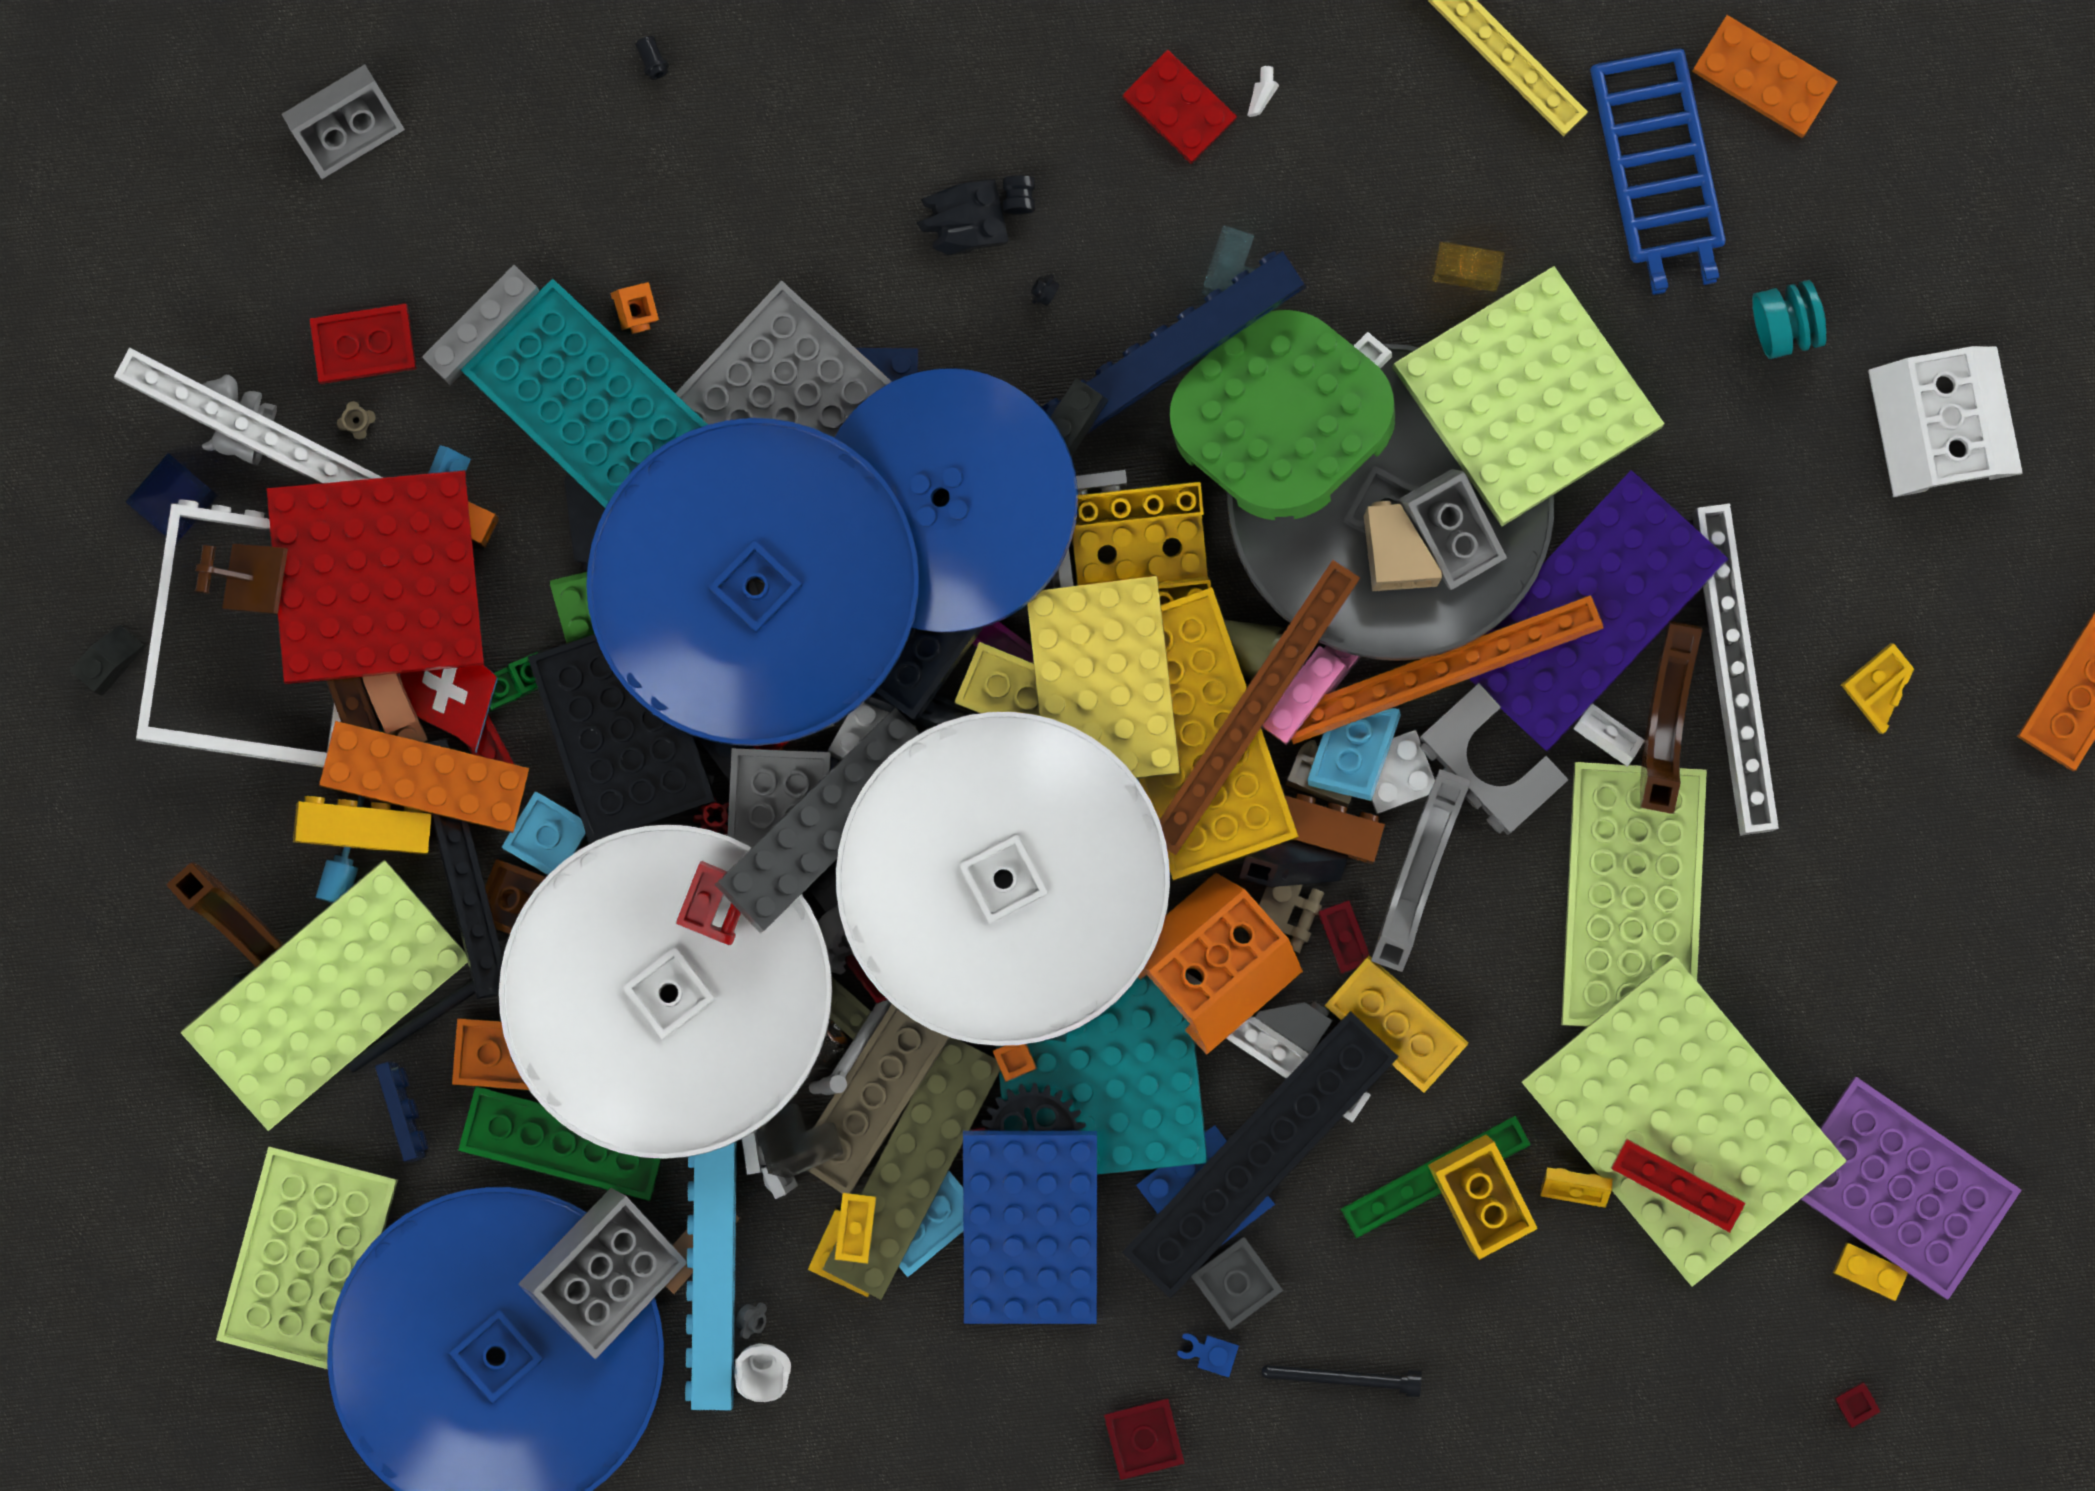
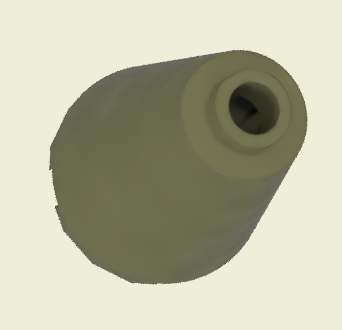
[1224,620,1287,681]

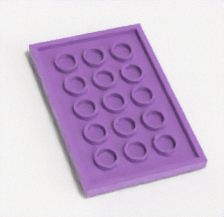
[1800,1077,2022,1300]

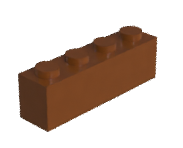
[1282,789,1385,864]

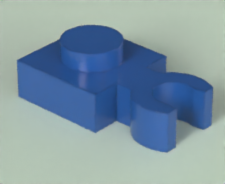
[1177,1333,1239,1377]

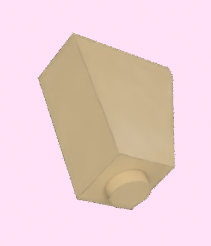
[1364,501,1442,591]

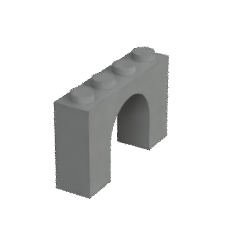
[1419,683,1568,835]

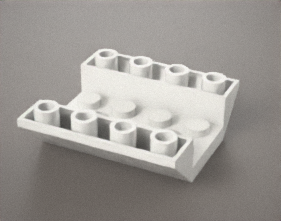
[1868,346,2023,497]

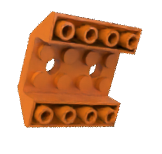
[1138,873,1303,1055]

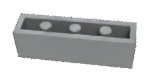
[422,265,539,386]

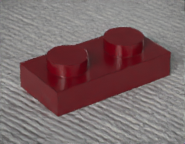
[1318,900,1370,974]

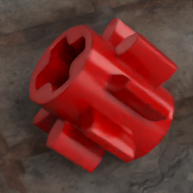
[693,797,729,835]

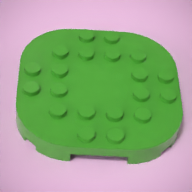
[1170,310,1395,520]

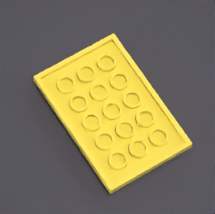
[1027,576,1180,779]

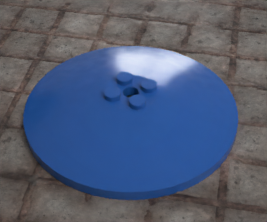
[834,368,1078,633]

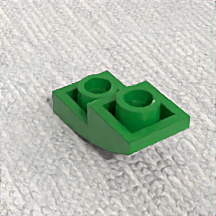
[489,652,538,712]

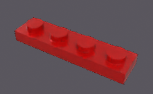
[1611,1138,1746,1233]

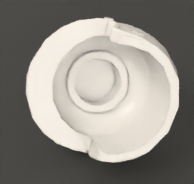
[734,1343,791,1402]

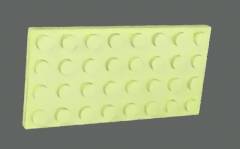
[1561,762,1707,1027]
[181,859,468,1131]

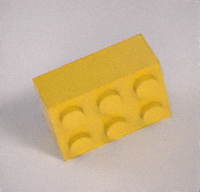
[1428,1135,1538,1260]

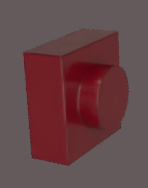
[1834,1382,1881,1428]

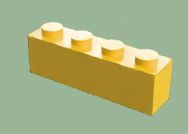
[293,796,432,854]

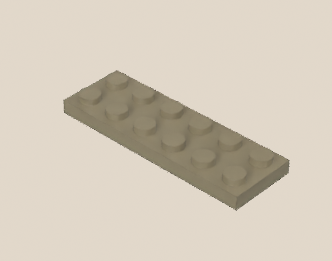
[793,1004,950,1194]

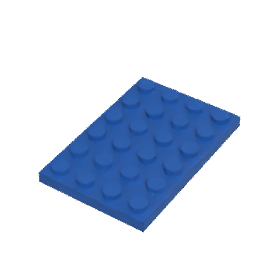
[963,1131,1097,1324]

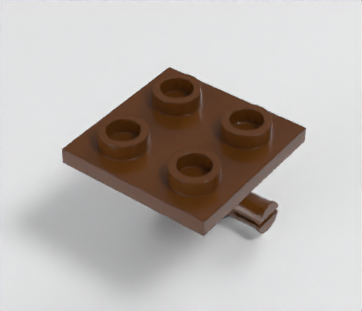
[195,544,288,614]

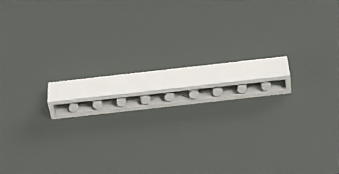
[1692,504,1779,836]

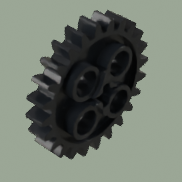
[981,1082,1086,1131]

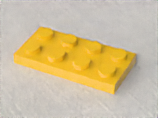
[1325,956,1469,1093]

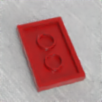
[1122,50,1237,164]
[309,304,417,384]

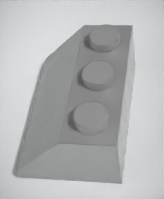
[282,64,405,179]

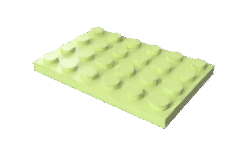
[216,1147,398,1369]

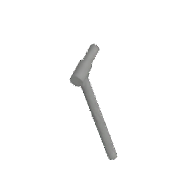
[809,1000,892,1095]

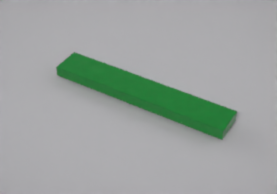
[1340,1116,1531,1238]

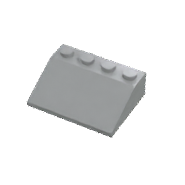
[518,1188,687,1359]

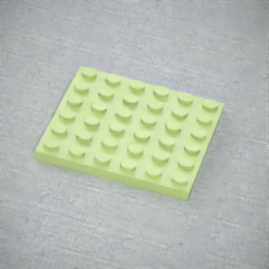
[1392,266,1664,526]

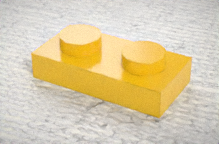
[1540,1167,1613,1208]
[834,1193,876,1264]
[1833,1243,1908,1301]

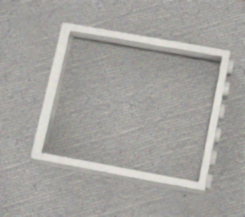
[136,500,341,768]

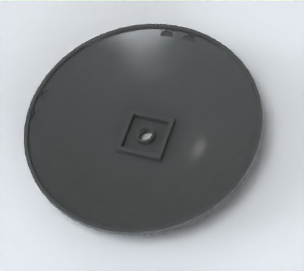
[1227,344,1554,661]

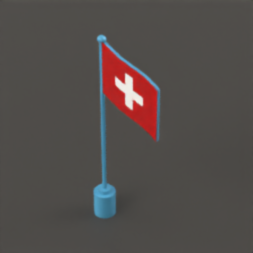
[315,665,498,903]

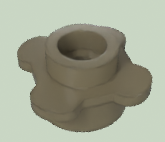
[337,401,376,440]

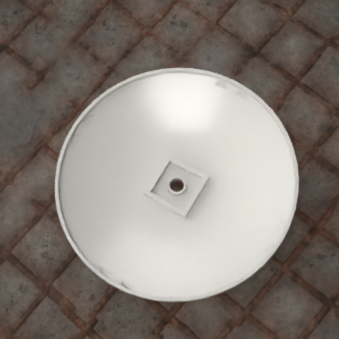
[836,712,1170,1046]
[499,825,832,1159]

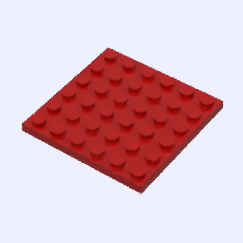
[267,470,484,684]

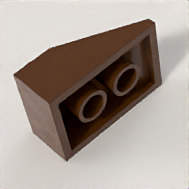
[485,859,546,934]

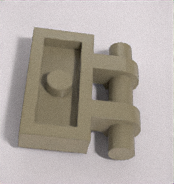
[1259,884,1324,954]

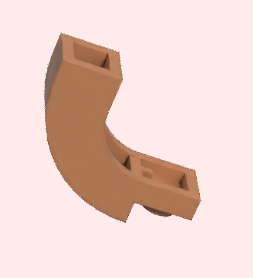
[362,673,427,742]

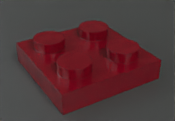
[1104,1398,1185,1480]

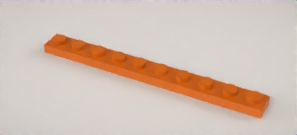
[1291,595,1603,744]

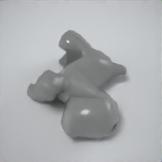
[202,374,277,465]

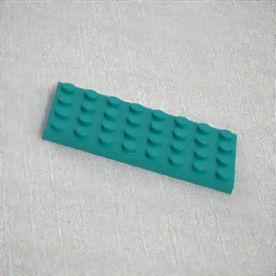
[461,278,708,508]

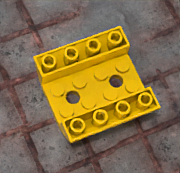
[1072,482,1211,605]

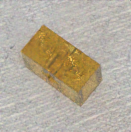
[1432,242,1505,292]

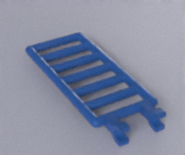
[1590,48,1726,295]

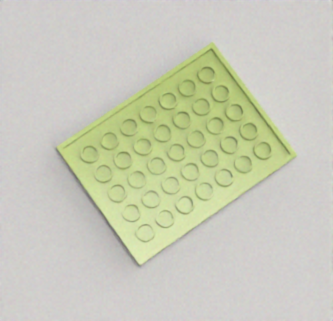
[1521,956,1847,1287]

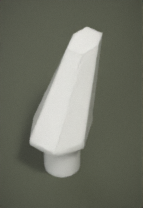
[1248,66,1279,117]

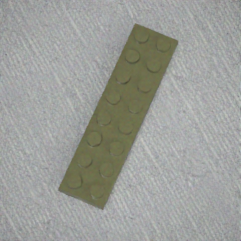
[822,1037,1000,1300]

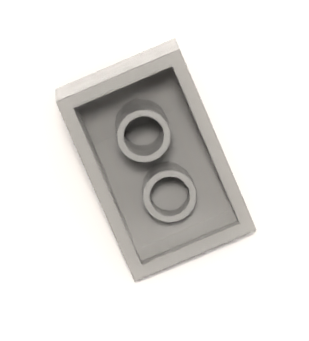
[1396,469,1507,590]

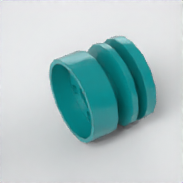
[1752,280,1826,359]

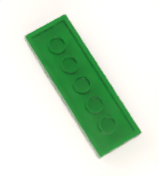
[458,1086,662,1201]

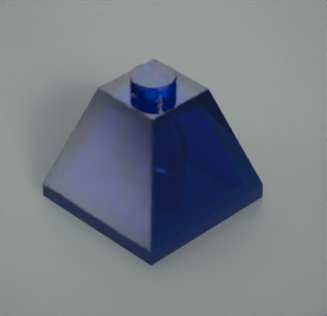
[126,453,218,543]

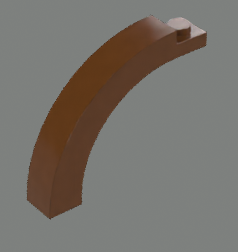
[1640,621,1702,814]
[166,862,283,967]

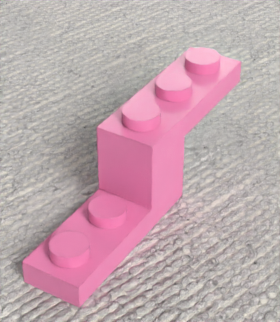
[1262,645,1360,745]

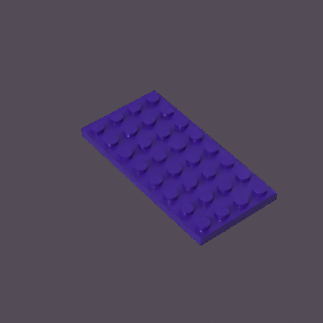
[1469,470,1729,752]

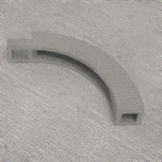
[1371,769,1471,972]

